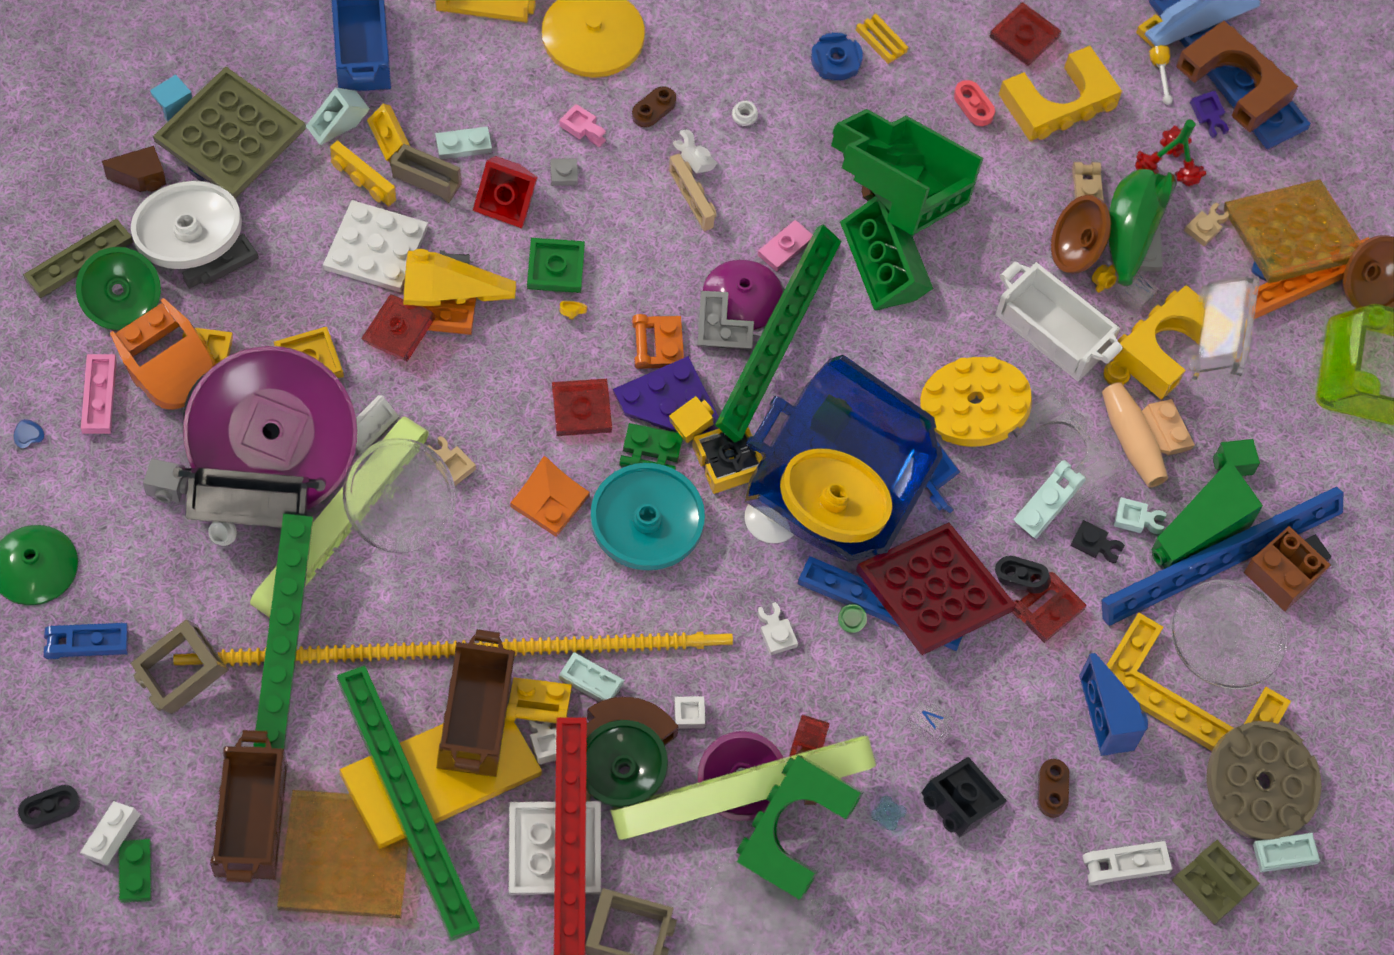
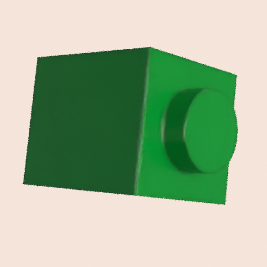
[1213,439,1260,476]

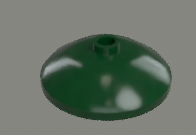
[586,720,668,807]

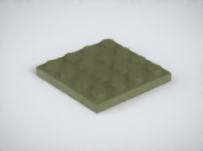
[153,66,306,199]

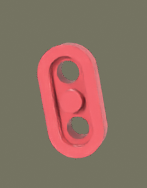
[954,80,995,126]

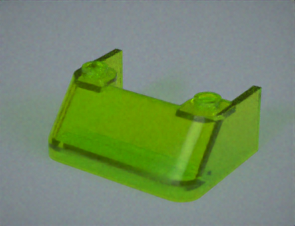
[1315,304,1394,426]

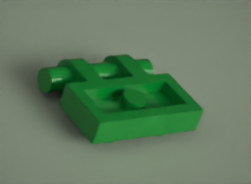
[619,423,683,470]

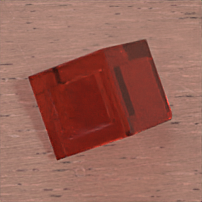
[789,715,830,757]

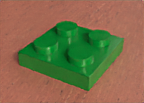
[527,237,585,293]

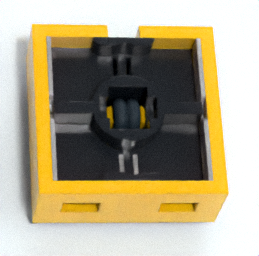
[692,427,767,494]

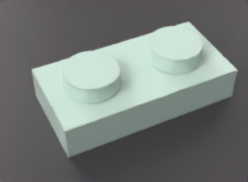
[435,126,492,160]

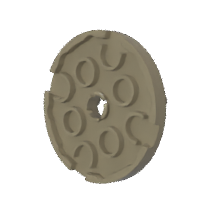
[1206,721,1321,840]

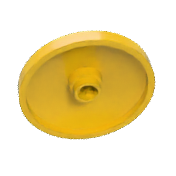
[542,0,645,78]
[780,449,892,543]

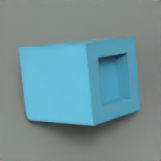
[150,75,192,122]

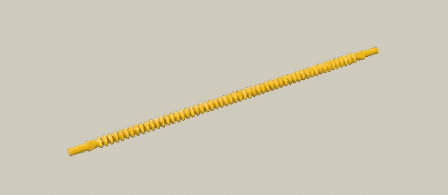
[173,631,733,667]

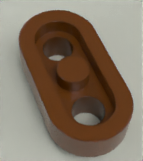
[632,86,677,128]
[1037,759,1069,818]

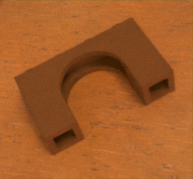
[1176,20,1298,133]

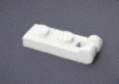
[1082,841,1172,886]

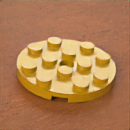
[920,357,1032,447]

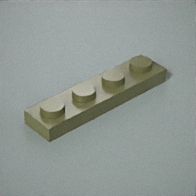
[23,218,133,299]

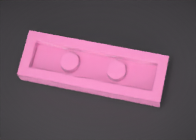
[81,354,117,434]

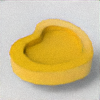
[559,301,587,319]

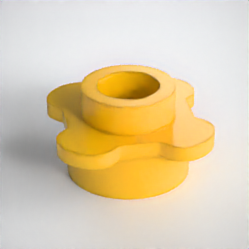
[1092,264,1117,293]

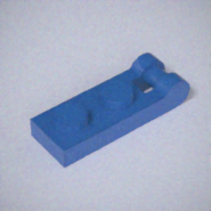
[43,623,129,659]

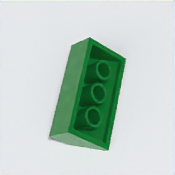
[840,196,934,311]

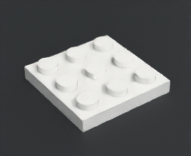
[323,200,428,293]
[509,801,601,895]

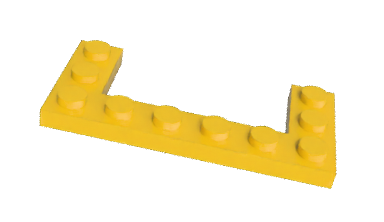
[1107,612,1291,751]

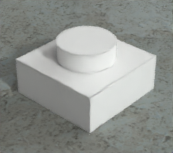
[674,696,705,729]

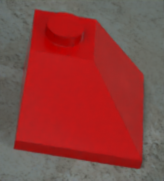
[472,156,538,228]

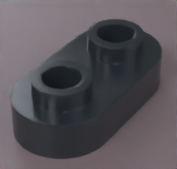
[995,556,1051,594]
[18,785,80,829]

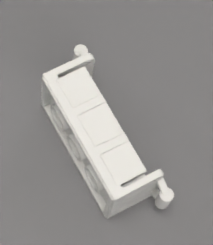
[995,262,1123,382]

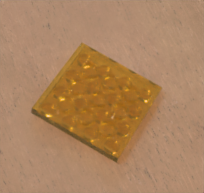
[1223,179,1362,283]
[277,790,409,919]

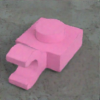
[559,104,606,147]

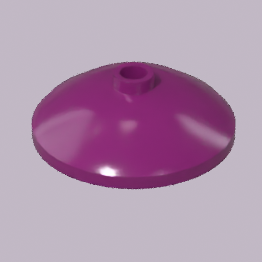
[703,260,783,330]
[697,731,783,821]

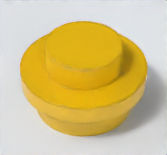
[1103,360,1131,385]

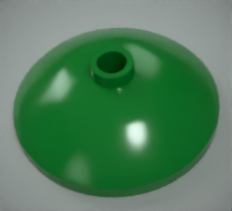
[76,247,161,330]
[0,525,78,605]

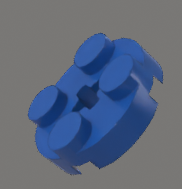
[811,32,863,81]

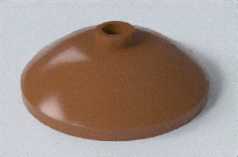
[1051,195,1111,274]
[1343,235,1394,314]

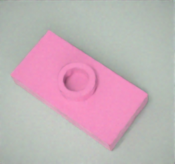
[757,220,812,272]

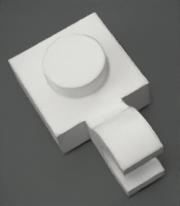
[673,130,717,173]

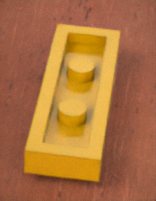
[330,140,396,207]

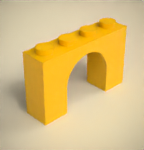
[999,45,1122,141]
[1113,285,1236,400]

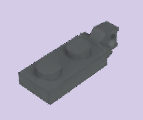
[182,234,259,289]

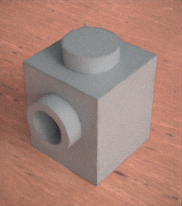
[143,458,189,503]

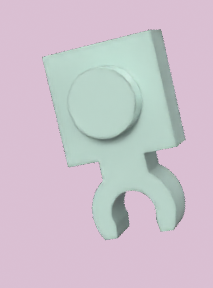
[1114,497,1166,534]

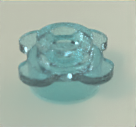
[871,796,907,831]

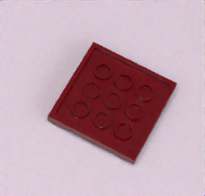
[856,522,1016,656]

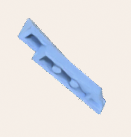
[1145,0,1260,46]

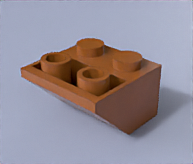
[1244,526,1331,611]

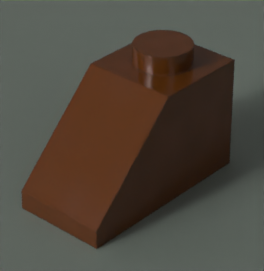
[102,145,167,192]

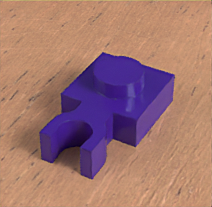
[1189,90,1229,138]

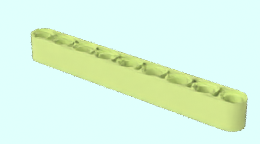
[250,416,429,618]
[610,736,876,839]

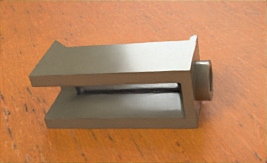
[390,144,462,203]

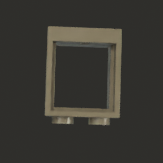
[130,619,228,714]
[585,888,677,955]

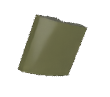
[1172,840,1260,925]

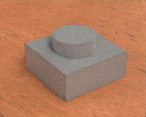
[550,158,578,186]

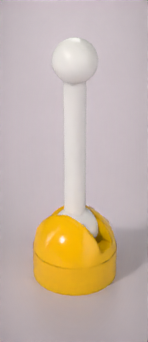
[1149,45,1173,105]

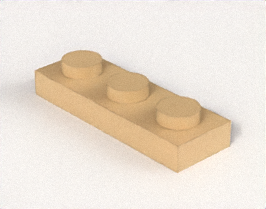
[669,153,717,231]

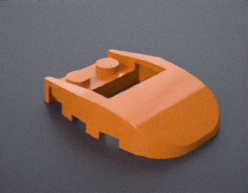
[110,298,217,410]

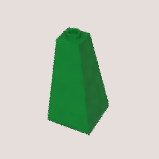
[1151,461,1263,569]

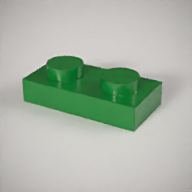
[119,839,152,903]

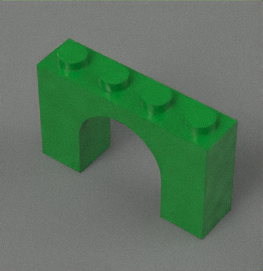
[736,755,864,900]

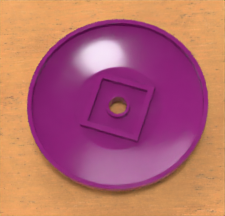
[183,346,357,510]

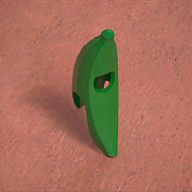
[1108,169,1177,286]

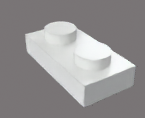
[80,801,141,866]

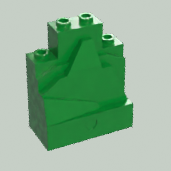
[831,108,984,236]

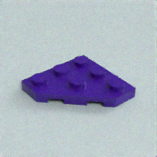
[613,356,719,435]

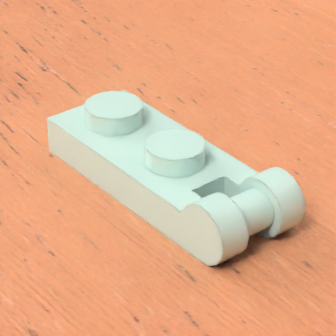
[1013,460,1086,539]

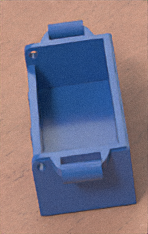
[331,0,391,91]

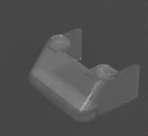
[1185,275,1259,404]

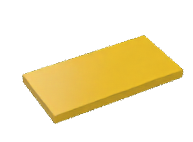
[339,710,542,849]

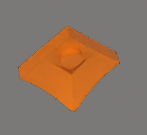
[510,456,590,537]

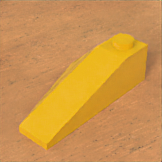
[403,249,516,306]

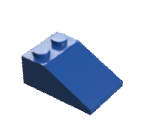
[1079,653,1148,756]

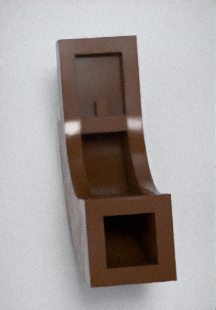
[587,697,679,746]

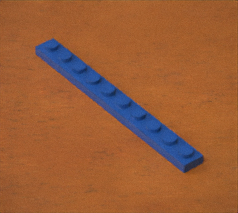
[1101,486,1344,626]

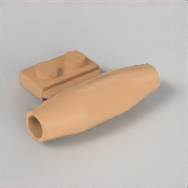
[1102,383,1195,488]

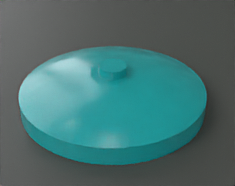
[590,463,705,570]

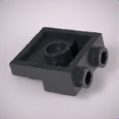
[921,756,1007,838]

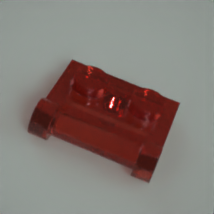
[1012,572,1087,643]

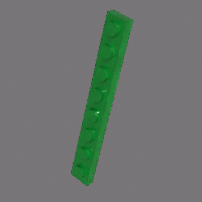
[253,514,314,749]

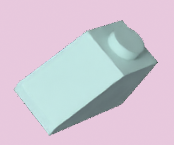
[306,88,370,145]

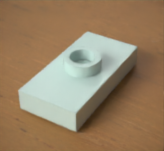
[559,652,624,702]
[1253,833,1320,873]

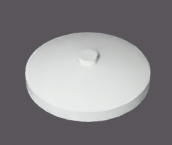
[131,181,242,269]

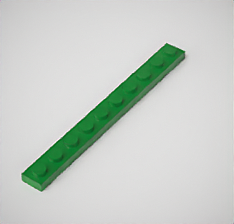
[715,224,842,442]
[337,665,480,942]

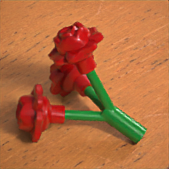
[1135,119,1207,187]

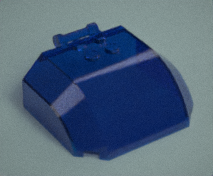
[745,355,943,562]

